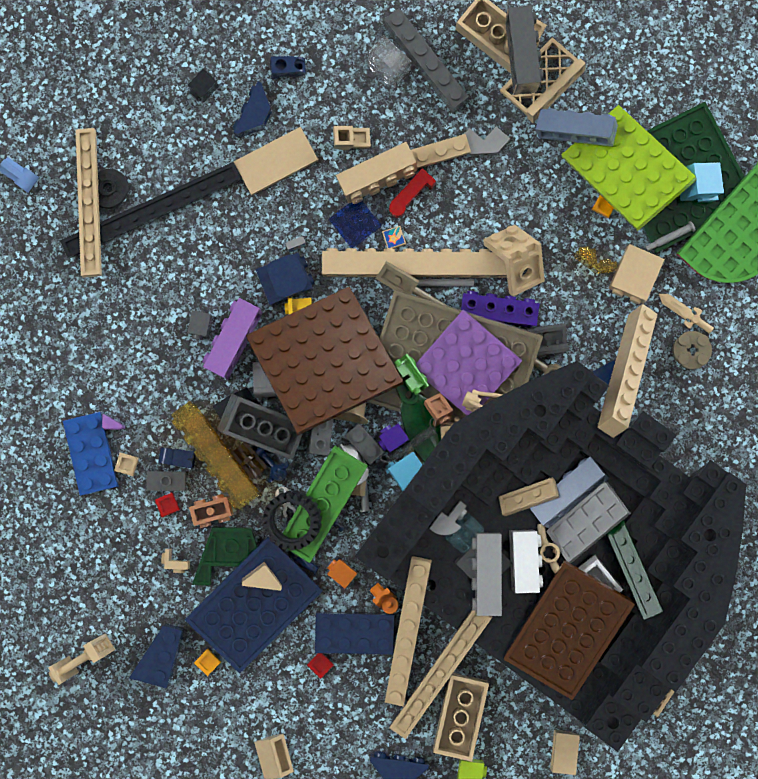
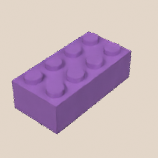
[202,298,263,380]

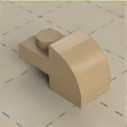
[333,126,371,150]

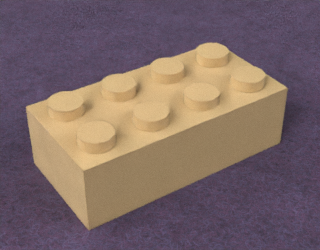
[455,0,540,73]
[336,142,417,204]
[433,673,489,762]

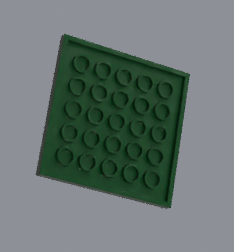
[642,102,745,254]

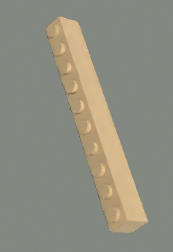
[322,248,507,278]

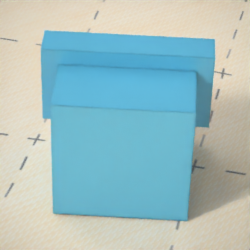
[680,163,724,202]
[386,452,422,491]

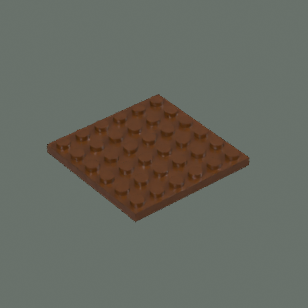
[246,286,403,435]

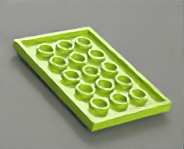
[561,105,697,231]

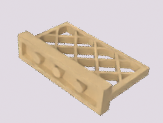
[500,37,586,123]

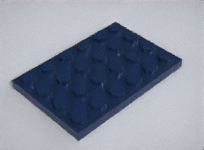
[184,536,323,674]

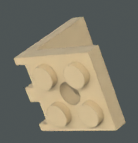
[483,225,545,296]

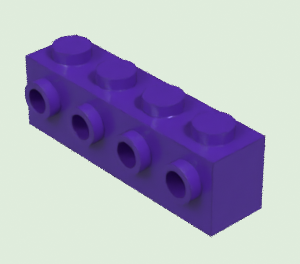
[460,291,540,328]

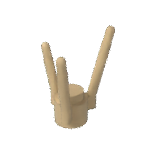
[462,389,503,412]

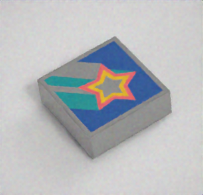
[285,236,306,253]

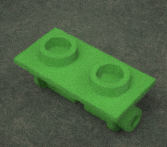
[394,354,429,395]

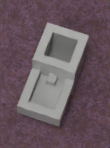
[429,500,467,535]

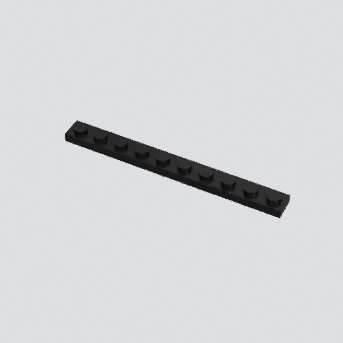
[60,162,242,259]

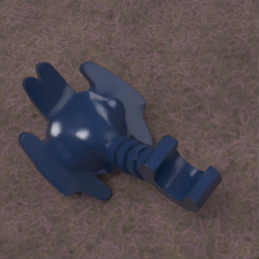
[251,445,290,483]

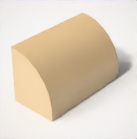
[550,730,580,775]
[254,734,294,779]

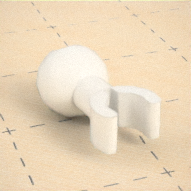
[275,487,296,517]

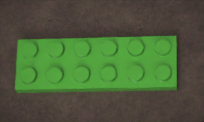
[283,446,368,563]

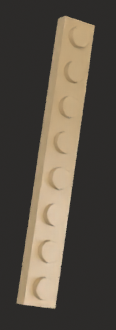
[76,128,102,278]
[385,556,432,707]
[390,611,492,739]

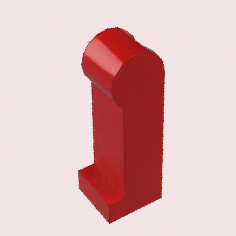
[389,168,436,218]

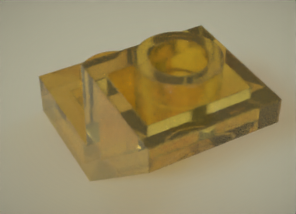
[574,246,617,274]

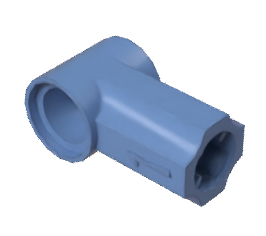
[0,157,39,193]

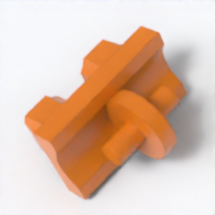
[369,583,399,614]

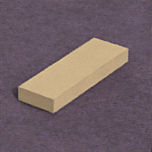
[499,477,559,516]

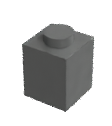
[187,310,213,341]

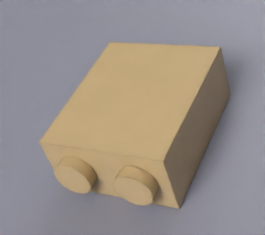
[609,244,665,304]

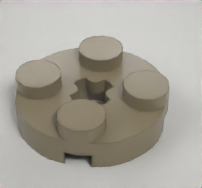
[672,331,712,370]

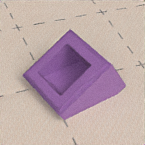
[102,414,125,430]

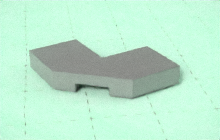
[464,127,510,156]

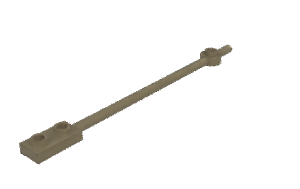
[376,261,561,375]

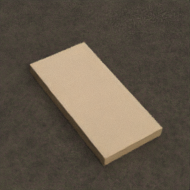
[234,127,318,196]

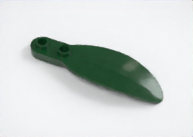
[395,375,444,462]

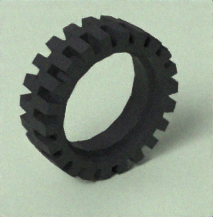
[262,491,322,550]

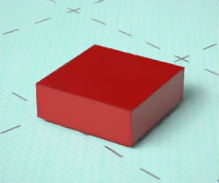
[155,492,180,517]
[307,653,334,679]

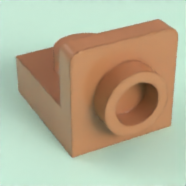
[424,393,453,427]

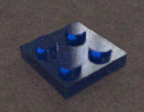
[328,201,382,248]

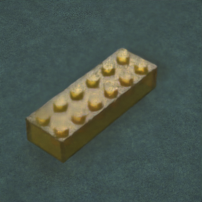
[171,401,262,509]

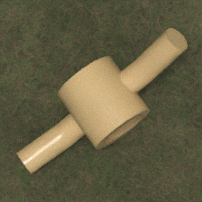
[537,524,560,574]

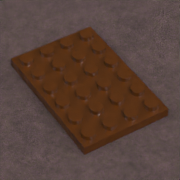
[503,560,635,700]

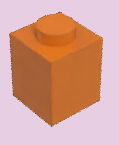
[327,558,358,589]

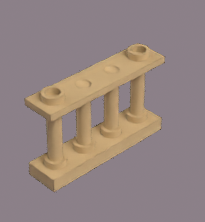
[48,633,115,685]

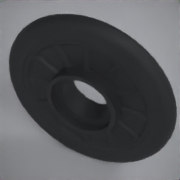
[98,169,129,209]

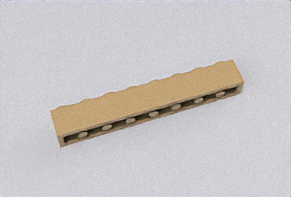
[598,304,657,438]

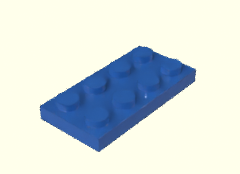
[63,412,119,496]

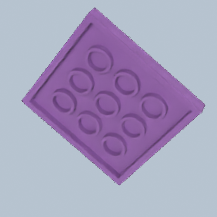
[416,309,522,415]

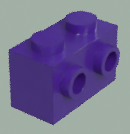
[378,423,409,453]

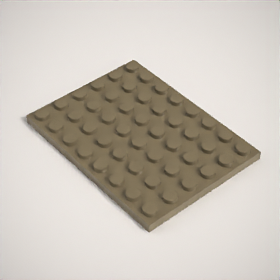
[368,290,543,426]

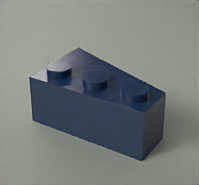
[129,624,185,688]

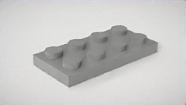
[546,481,631,563]

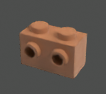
[189,494,234,528]

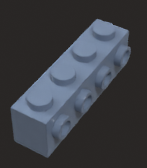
[536,108,618,146]
[530,457,609,529]

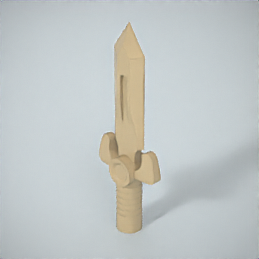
[659,294,714,334]

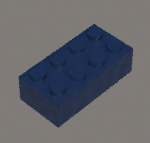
[315,611,394,655]

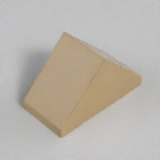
[242,562,282,591]

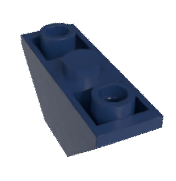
[233,81,272,138]
[370,751,429,779]

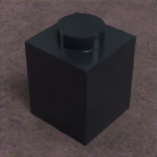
[188,69,219,102]

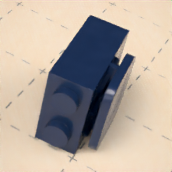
[256,253,315,307]

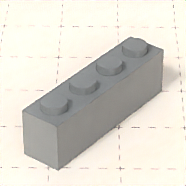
[472,533,502,616]

